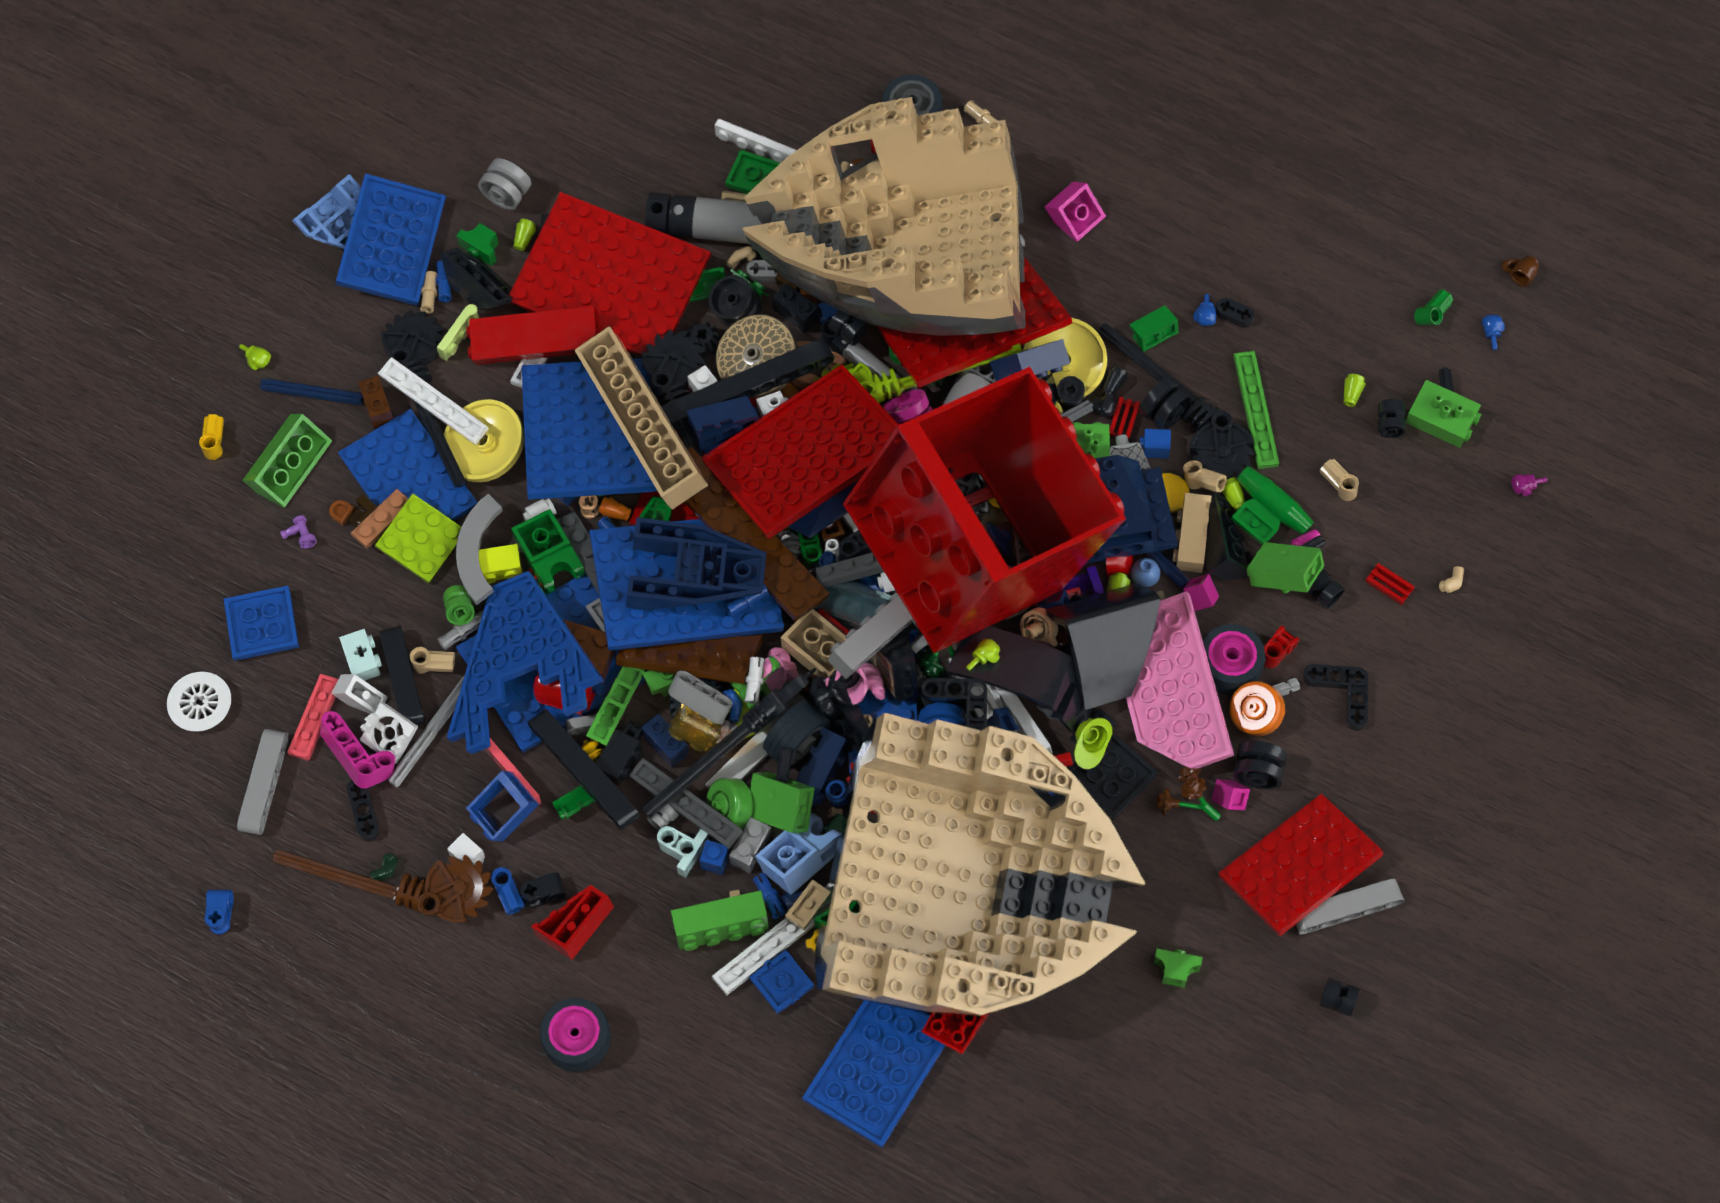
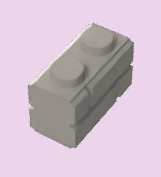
[729,818,771,873]

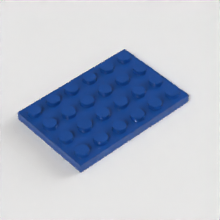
[336,174,446,306]
[338,409,478,521]
[802,1000,945,1148]

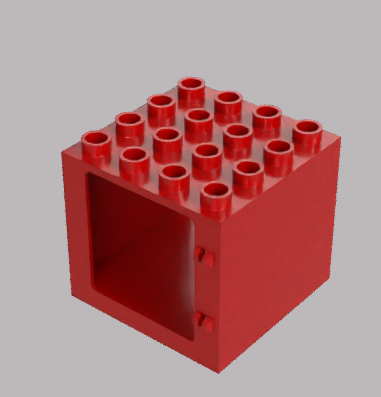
[843,367,1126,653]

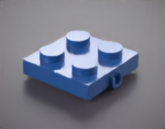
[749,950,814,1015]

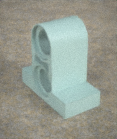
[657,826,709,878]

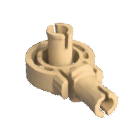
[1020,607,1058,647]

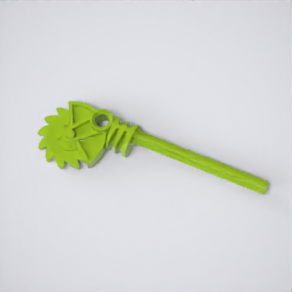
[814,343,1022,404]

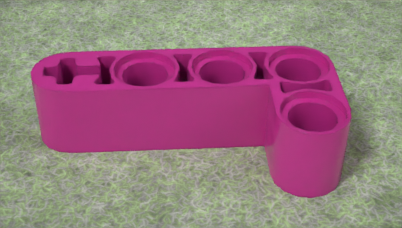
[320,711,395,788]

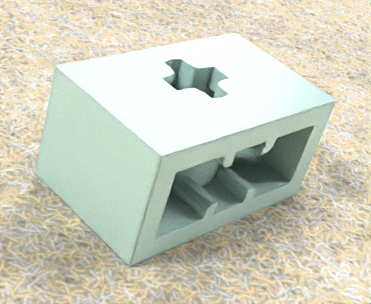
[339,629,382,681]

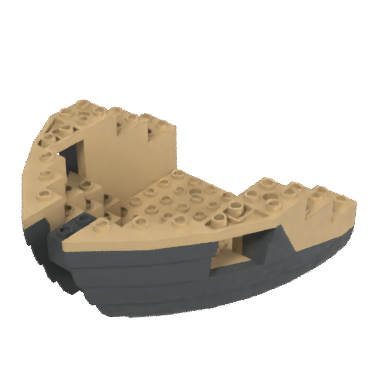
[743,97,1026,336]

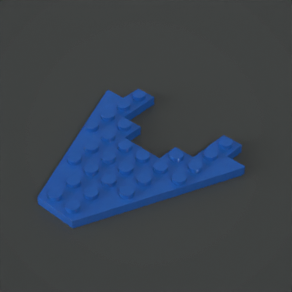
[447,571,603,754]

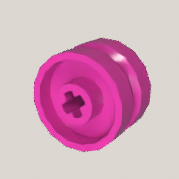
[883,389,933,425]

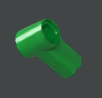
[1414,290,1454,326]

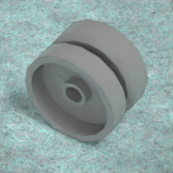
[478,158,532,210]

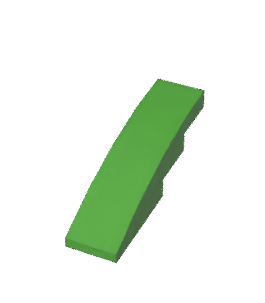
[586,666,646,746]

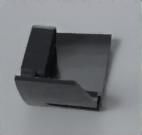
[946,626,1094,736]

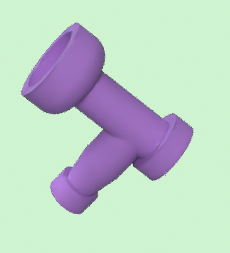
[280,515,317,549]

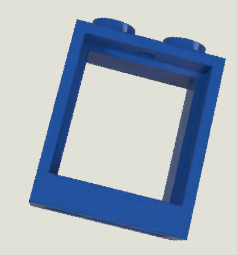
[466,771,539,842]

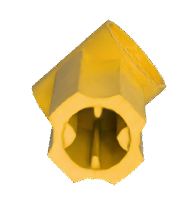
[199,414,224,460]

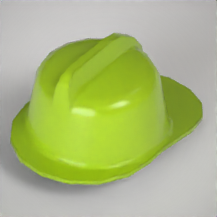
[1074,718,1112,769]

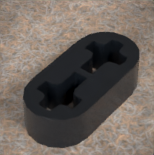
[1216,298,1255,328]

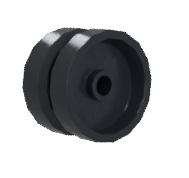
[709,275,762,327]
[1139,377,1192,430]
[1233,740,1287,790]

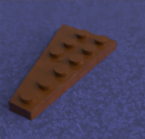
[616,635,763,684]

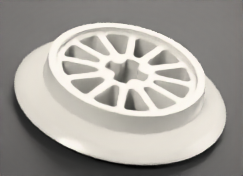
[167,672,231,731]

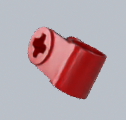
[1264,625,1300,668]

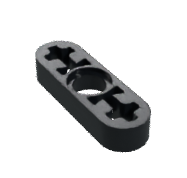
[347,780,379,842]

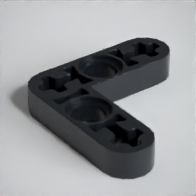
[1303,664,1368,731]

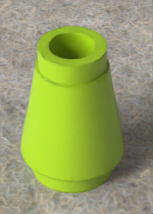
[513,219,536,251]
[1343,374,1366,407]
[1222,477,1245,511]

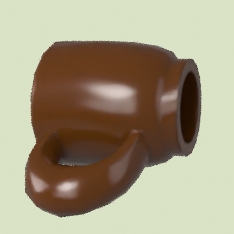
[1501,256,1539,287]

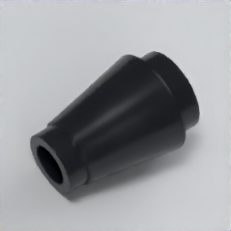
[1101,366,1128,397]

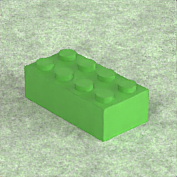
[671,890,769,951]

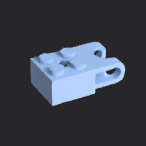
[755,813,844,895]

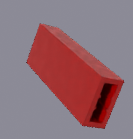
[467,306,599,365]

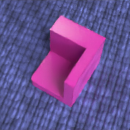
[1184,574,1219,611]
[1211,779,1250,810]

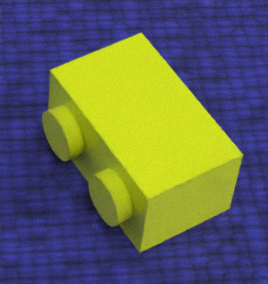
[479,544,523,584]

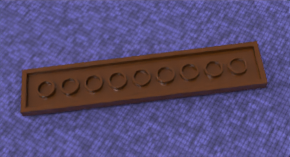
[684,447,829,622]

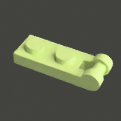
[437,304,479,361]

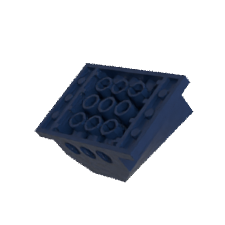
[1087,455,1178,563]

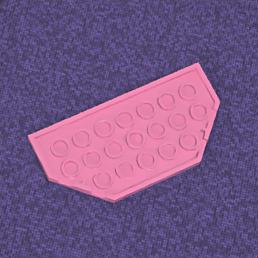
[1126,591,1234,769]

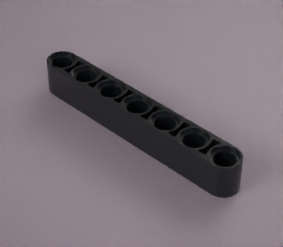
[527,709,640,831]

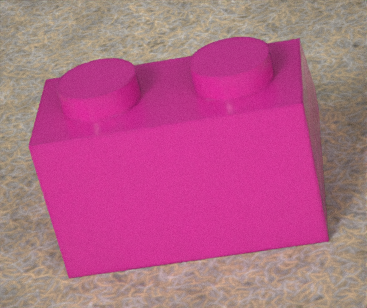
[1045,182,1106,242]

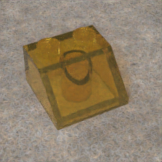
[668,703,721,752]

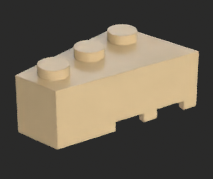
[1172,493,1211,573]

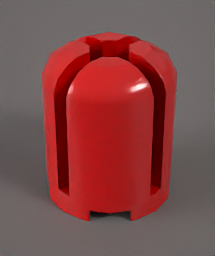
[533,671,595,715]

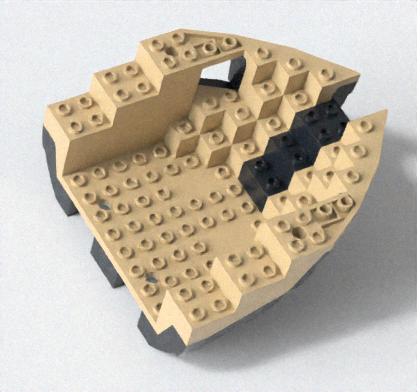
[815,713,1145,1016]

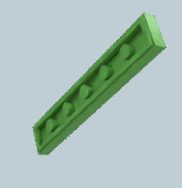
[1233,351,1279,469]

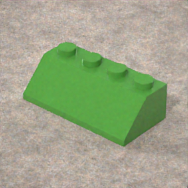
[242,414,332,508]

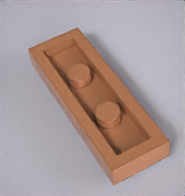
[351,489,408,549]

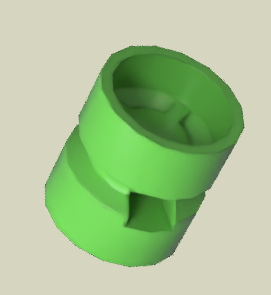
[443,585,475,625]

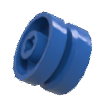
[918,702,967,727]

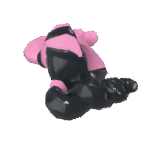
[808,663,885,717]

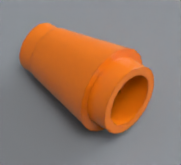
[598,497,632,521]

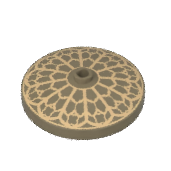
[716,314,798,398]

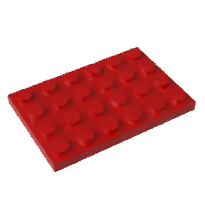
[1219,793,1383,937]

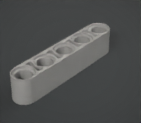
[237,729,288,835]
[1295,879,1404,934]

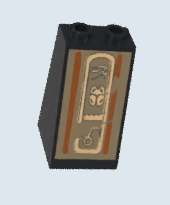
[860,626,919,701]

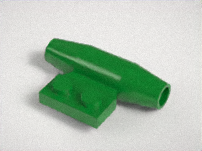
[1231,466,1314,545]

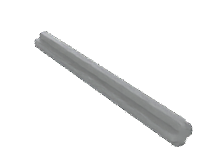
[388,677,464,787]

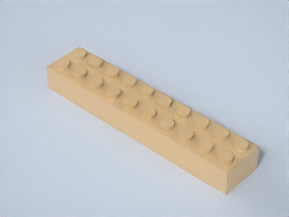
[575,326,708,509]

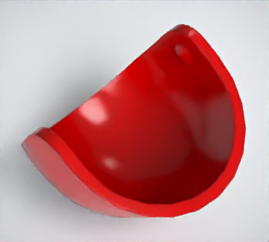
[1106,555,1134,579]

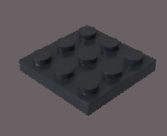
[1068,732,1159,821]

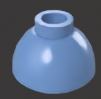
[1130,558,1160,587]

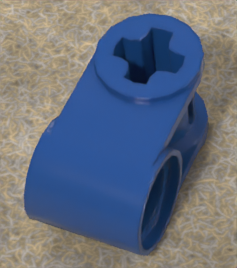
[205,889,234,935]

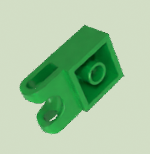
[511,509,585,595]

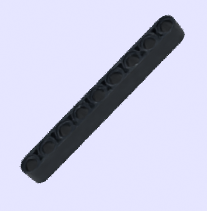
[661,338,835,430]

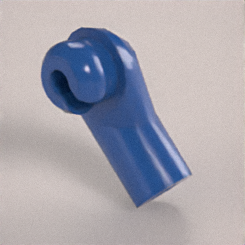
[722,689,743,722]

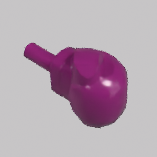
[1511,474,1547,497]

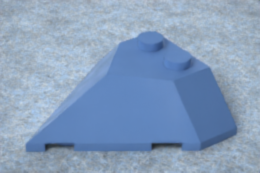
[292,174,361,249]

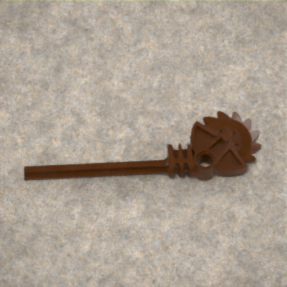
[272,849,493,923]

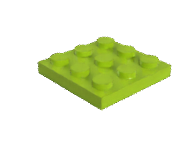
[375,494,462,584]

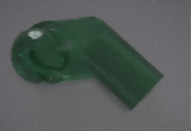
[370,852,398,881]

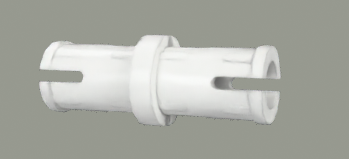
[744,657,764,704]

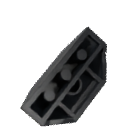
[441,247,512,310]

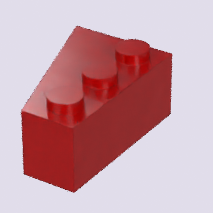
[531,885,614,960]

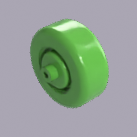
[706,778,753,830]

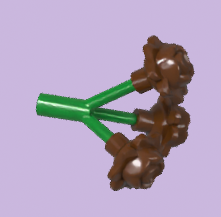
[1156,766,1221,821]

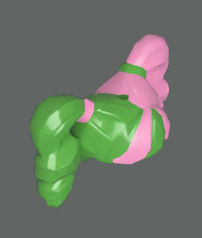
[730,647,799,710]

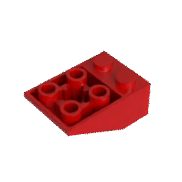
[921,1012,989,1054]

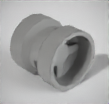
[647,804,678,831]

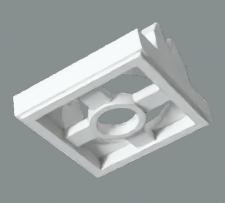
[360,702,418,764]

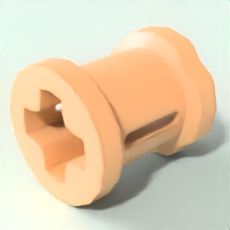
[579,495,600,519]

